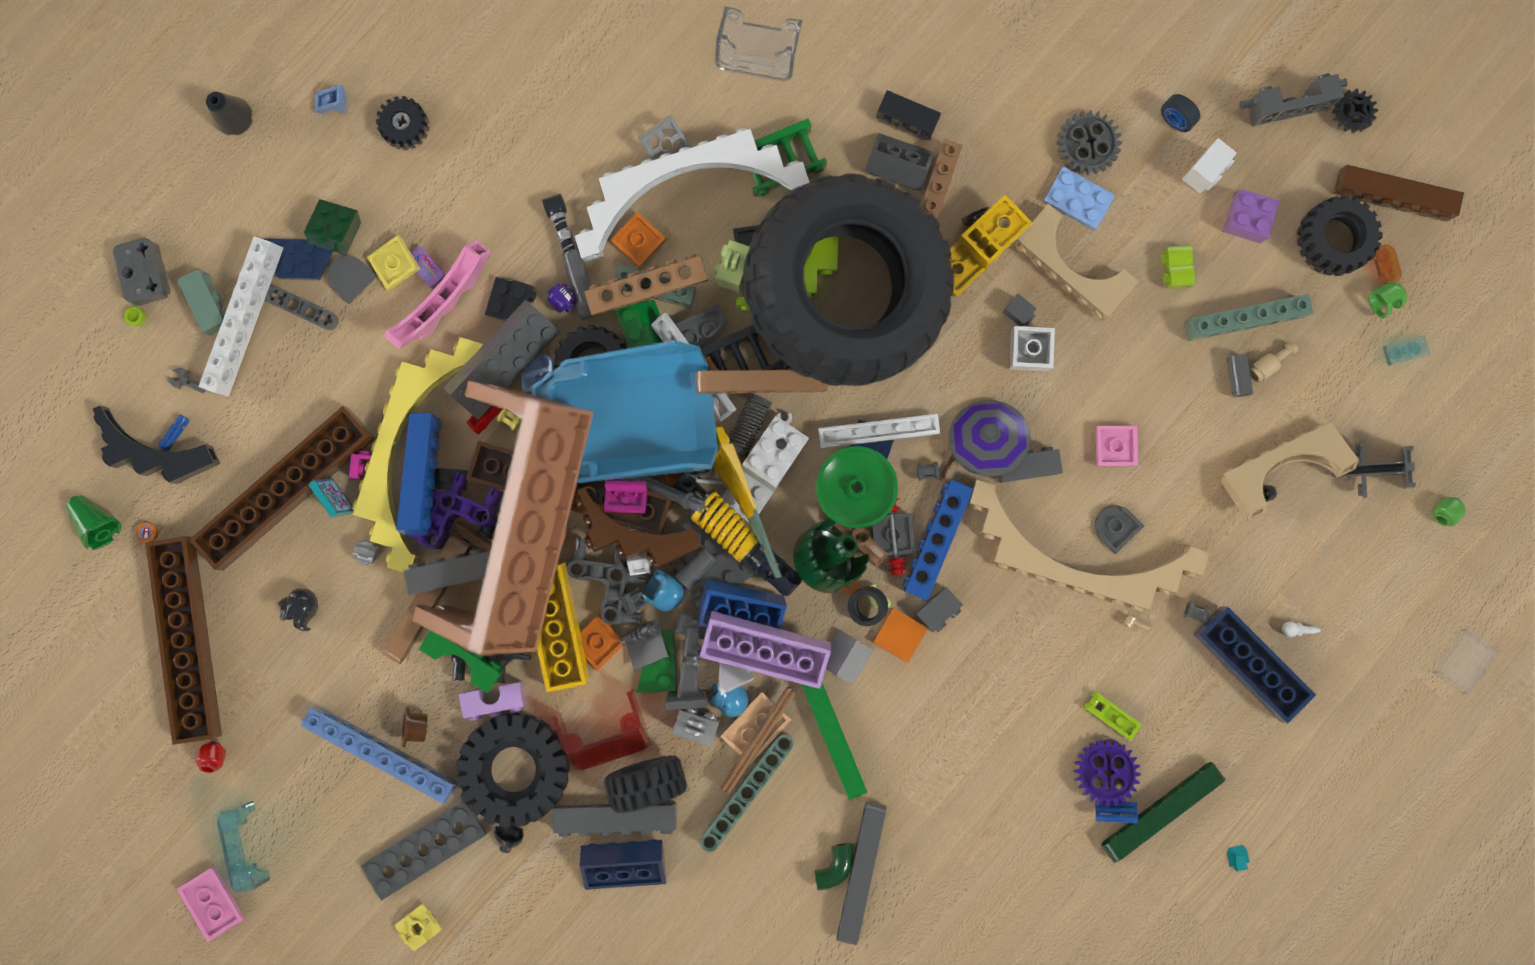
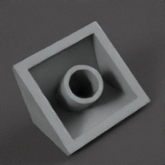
[826,629,873,684]

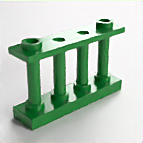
[751,118,827,197]

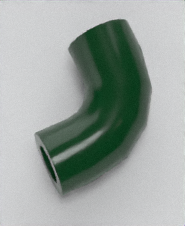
[814,843,853,891]

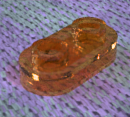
[1373,244,1402,284]

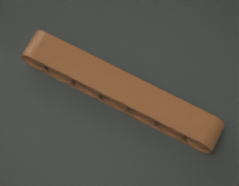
[695,370,828,394]
[382,534,472,665]

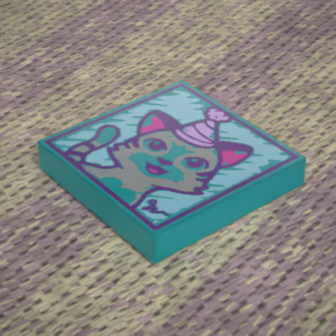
[309,478,354,517]

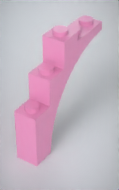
[384,240,491,349]

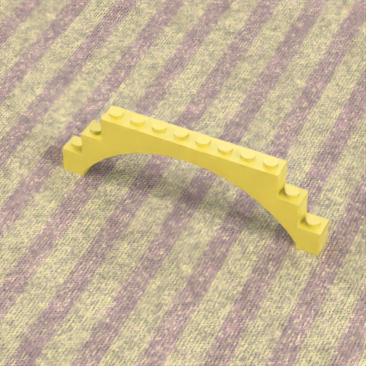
[352,337,483,573]

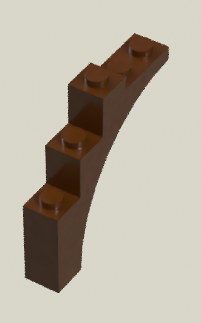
[574,487,702,569]

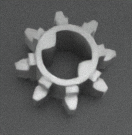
[353,540,379,565]

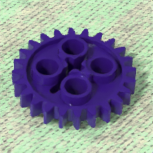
[1073,739,1141,807]

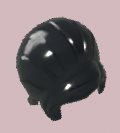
[278,588,318,631]

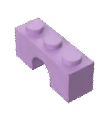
[459,681,526,721]

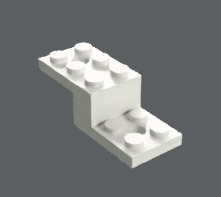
[721,416,809,523]

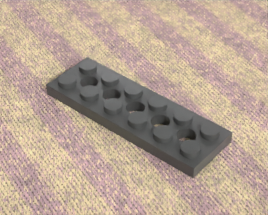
[361,801,487,901]

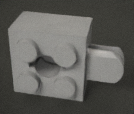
[672,708,720,747]

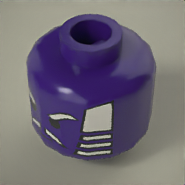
[547,283,576,313]

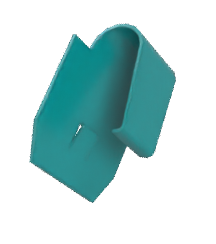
[1227,845,1250,872]

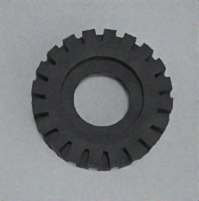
[456,713,570,828]

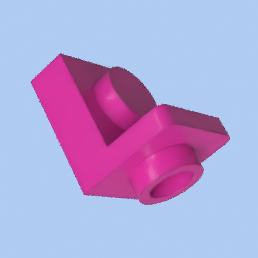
[349,451,371,480]

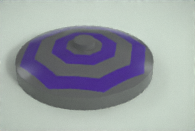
[949,400,1031,477]

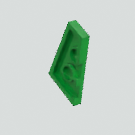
[636,630,677,693]

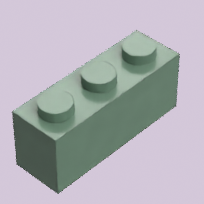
[177,269,226,336]

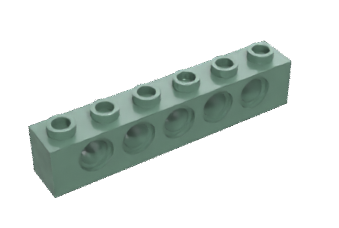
[1184,294,1313,341]

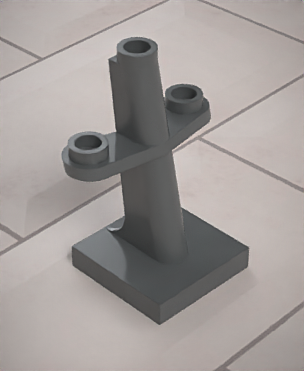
[1331,441,1416,498]
[665,626,709,710]

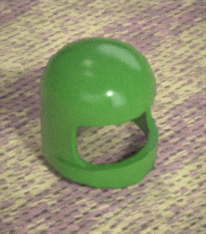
[1368,282,1407,319]

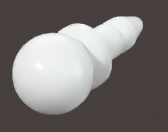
[1282,621,1321,637]

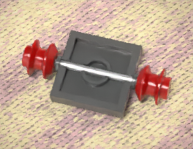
[872,498,916,576]

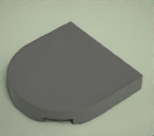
[328,256,377,304]
[1094,506,1144,554]

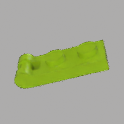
[1083,691,1142,741]

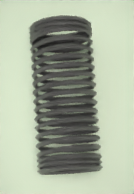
[729,393,772,457]

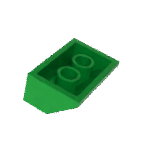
[616,301,663,349]

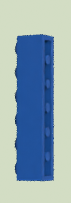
[396,413,441,535]

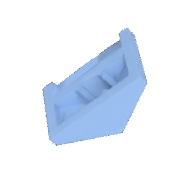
[521,354,555,394]

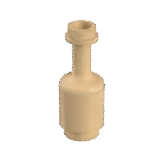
[1250,341,1298,382]

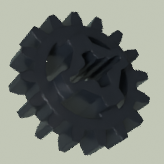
[1332,89,1378,134]

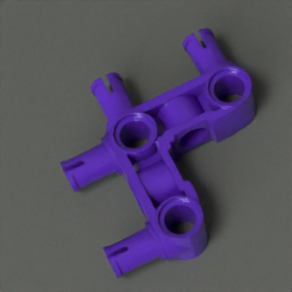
[408,472,503,550]

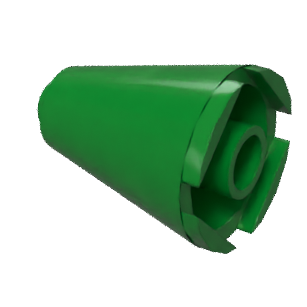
[66,495,122,550]

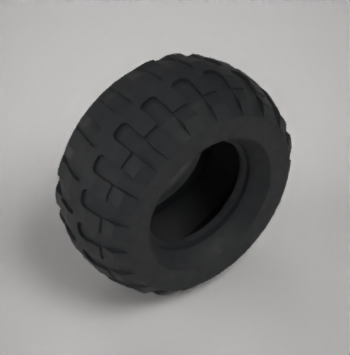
[744,173,954,386]

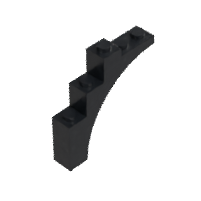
[93,406,220,484]

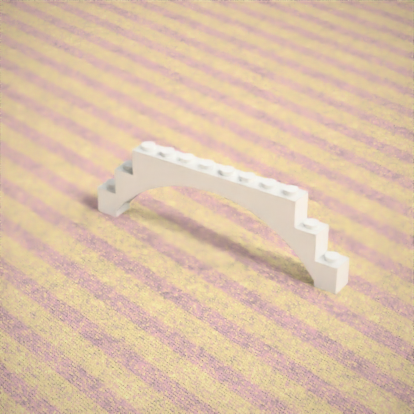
[575,128,809,262]

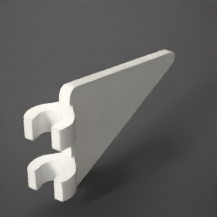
[719,662,755,694]

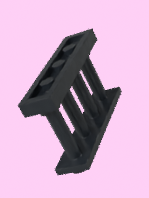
[702,325,790,395]

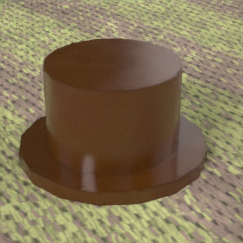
[401,706,428,747]

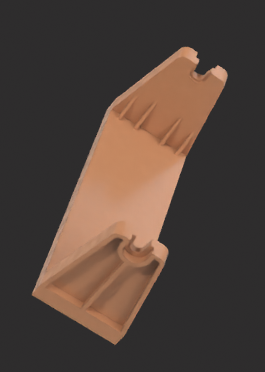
[413,380,593,655]

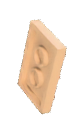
[720,692,791,764]

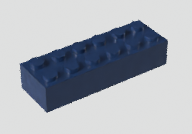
[1193,606,1316,724]

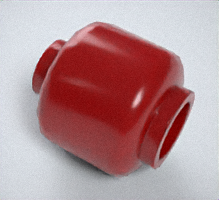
[196,741,226,773]

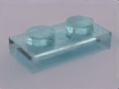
[1383,335,1430,366]

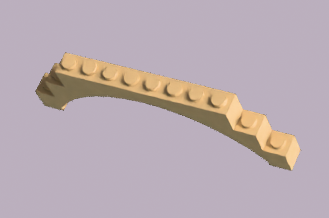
[968,480,1210,613]

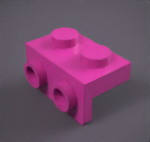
[604,479,647,513]

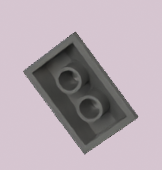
[865,133,935,191]

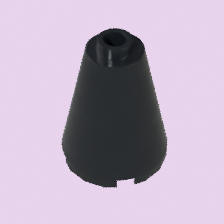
[206,92,252,135]

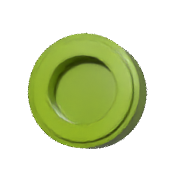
[124,306,146,327]

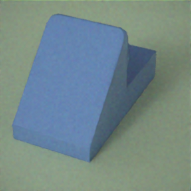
[315,85,347,114]

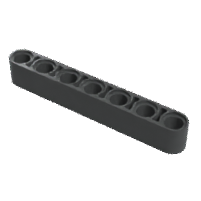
[836,801,886,945]

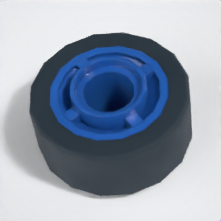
[1161,94,1201,132]

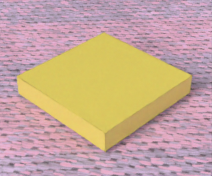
[367,235,420,291]

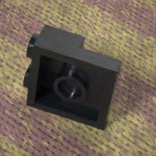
[485,277,536,321]

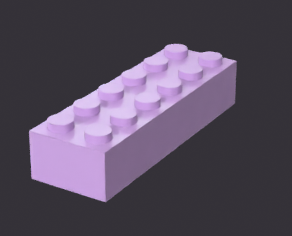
[700,611,831,689]

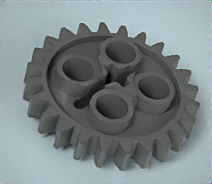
[1056,110,1122,176]

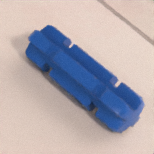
[158,415,189,451]

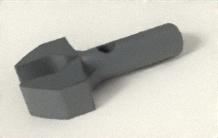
[168,368,206,393]

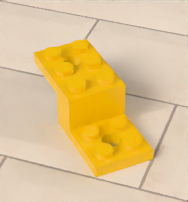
[950,195,1033,298]

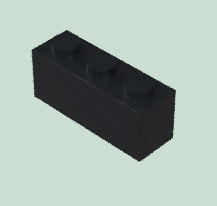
[876,90,941,140]

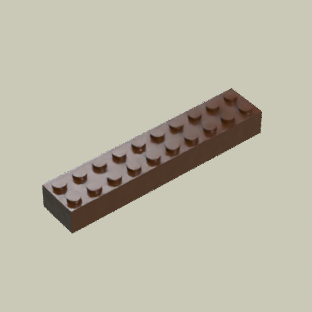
[189,406,375,570]
[466,441,673,535]
[145,536,222,745]

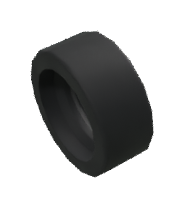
[848,586,888,627]

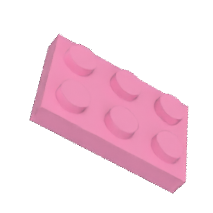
[176,866,245,942]

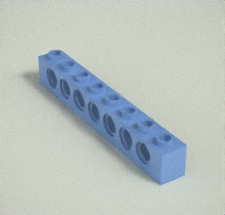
[300,706,457,803]

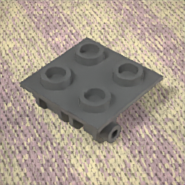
[619,618,668,671]

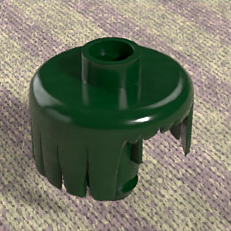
[793,518,870,593]

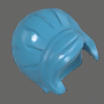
[642,569,684,612]
[709,683,748,717]

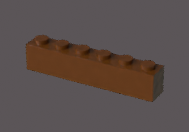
[1334,164,1464,221]

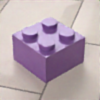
[1222,189,1279,244]

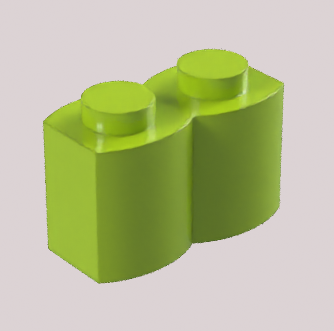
[1161,245,1195,289]

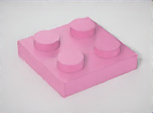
[1095,426,1138,467]

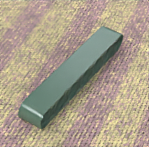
[700,733,793,852]

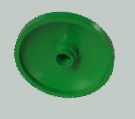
[816,446,898,529]

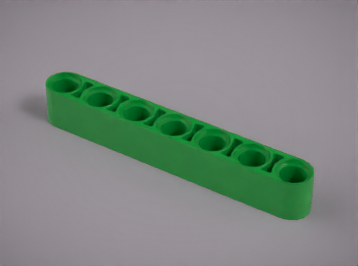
[801,683,868,800]

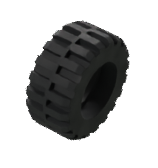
[1297,195,1383,276]
[553,325,627,369]
[604,755,687,813]

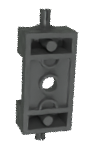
[1239,73,1347,126]

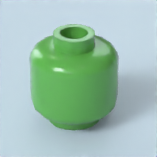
[1433,497,1466,526]

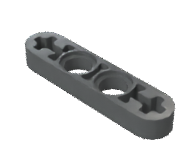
[265,286,339,330]

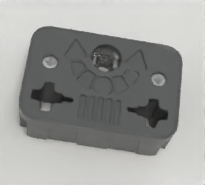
[113,238,170,306]

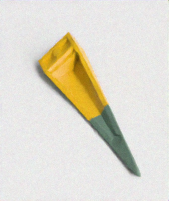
[712,427,781,578]

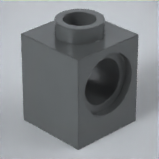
[1003,294,1037,326]

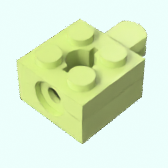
[714,240,749,293]

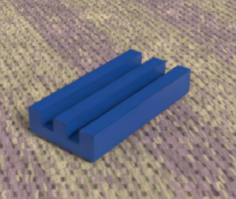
[1095,800,1138,823]

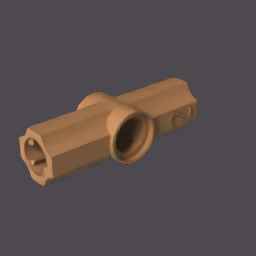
[833,523,888,567]

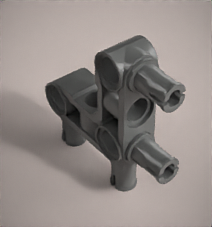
[567,539,648,626]

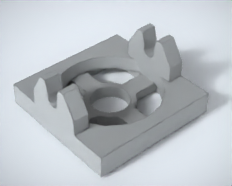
[638,115,691,161]

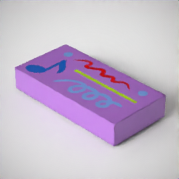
[411,246,446,289]

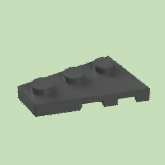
[675,304,727,348]

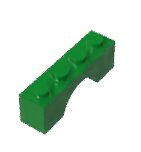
[419,630,505,694]

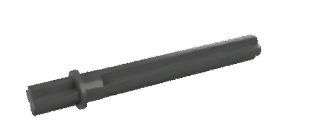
[623,476,707,513]

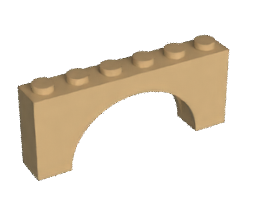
[1014,204,1139,321]
[1221,422,1359,521]

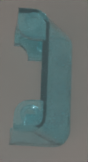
[213,801,270,893]

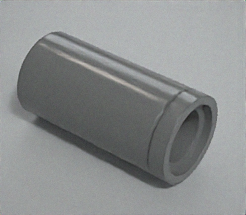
[1227,354,1253,397]
[675,547,718,590]

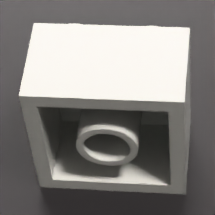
[1182,138,1237,194]
[1009,326,1055,372]

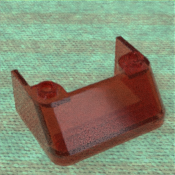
[552,689,650,770]

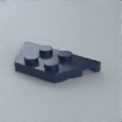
[262,238,334,280]

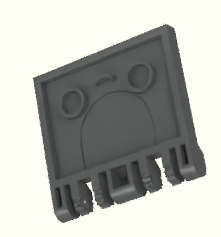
[668,505,758,610]

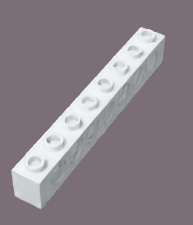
[198,236,283,397]

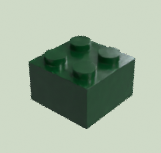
[304,199,361,255]

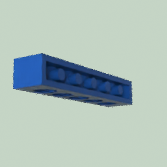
[902,480,974,601]

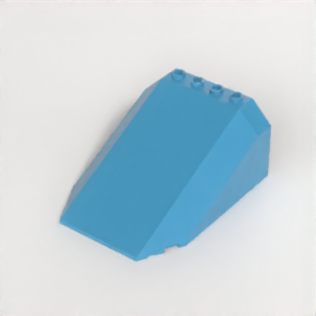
[531,341,718,483]

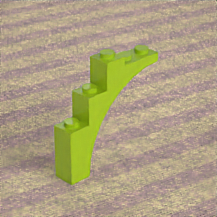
[736,236,838,312]

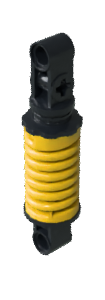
[673,474,802,596]

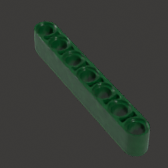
[1101,762,1225,863]

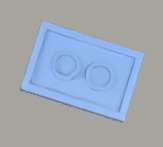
[1043,166,1115,231]

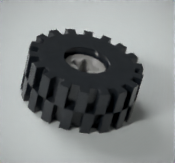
[376,96,430,150]

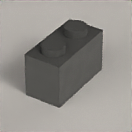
[915,587,963,632]

